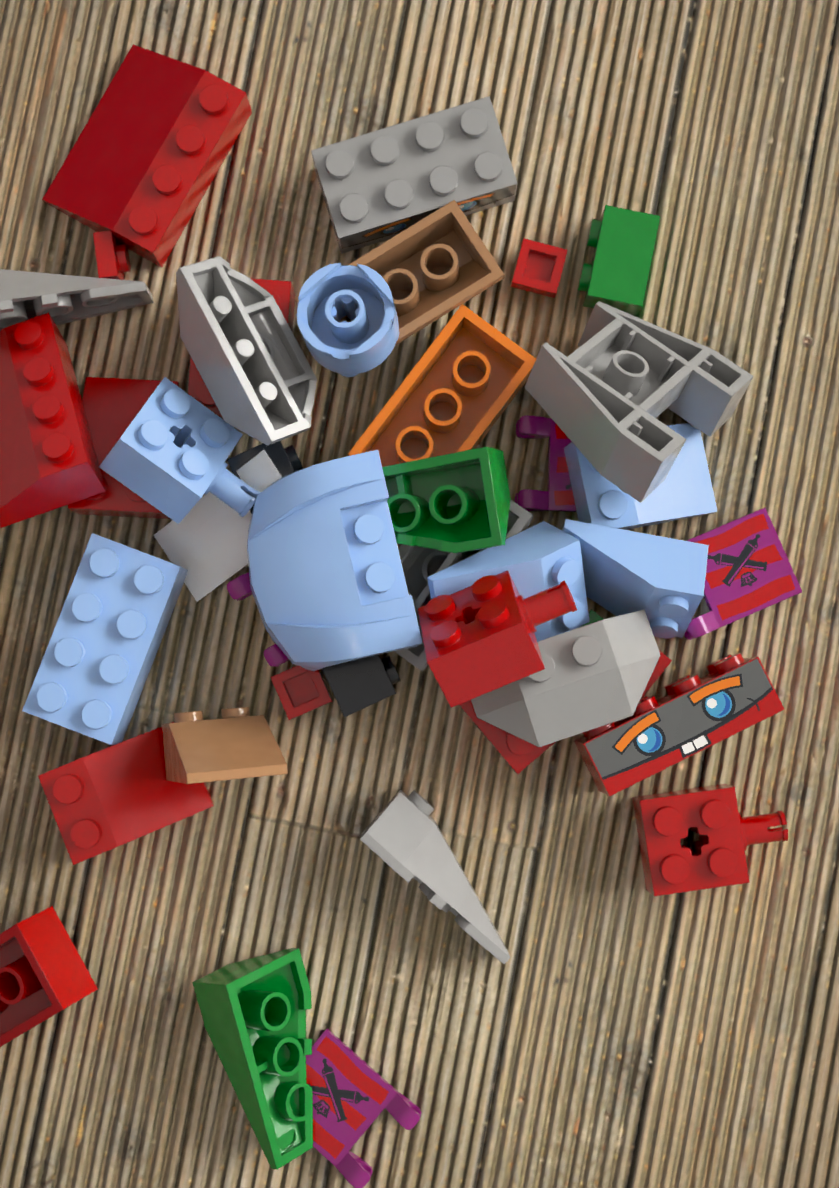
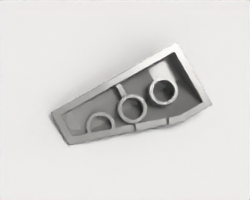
[0,269,154,331]
[360,790,510,964]

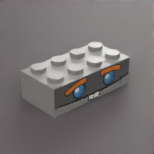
[311,96,518,254]

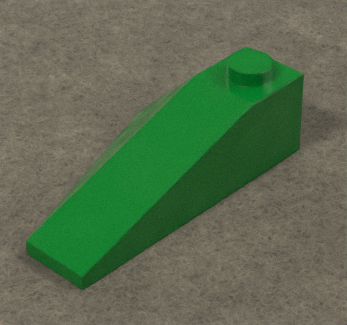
[382,447,511,553]
[192,948,313,1170]

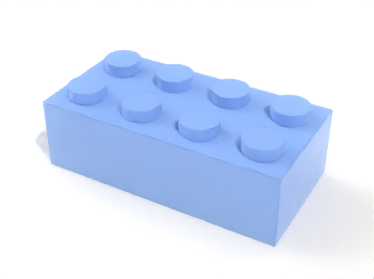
[22,533,188,745]

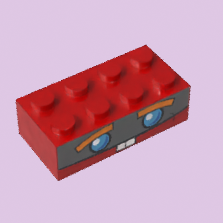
[574,653,785,797]

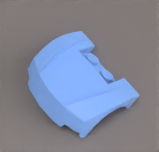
[247,450,423,671]

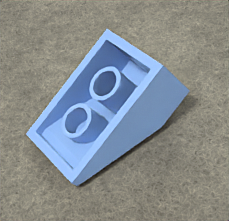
[564,423,717,530]
[562,519,709,639]
[427,521,590,642]

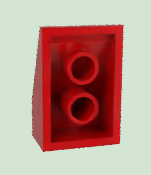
[68,377,179,519]
[38,722,214,865]
[0,906,98,1047]

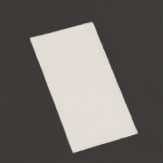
[154,450,282,602]

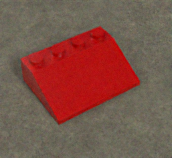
[42,44,252,268]
[0,312,106,528]

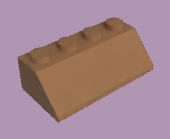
[294,200,505,377]

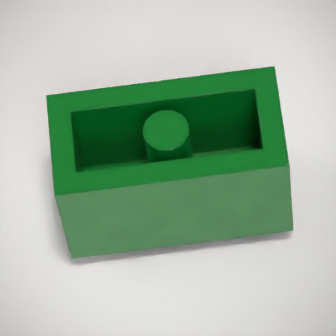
[578,205,660,317]

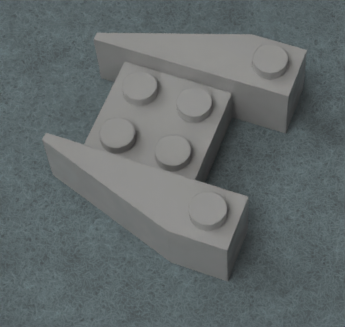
[525,301,753,503]

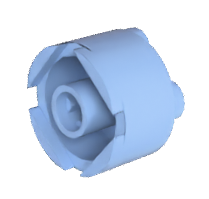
[296,263,400,377]

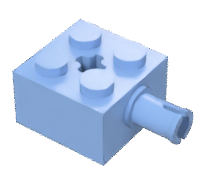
[99,377,260,524]

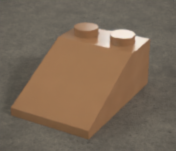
[162,707,288,784]

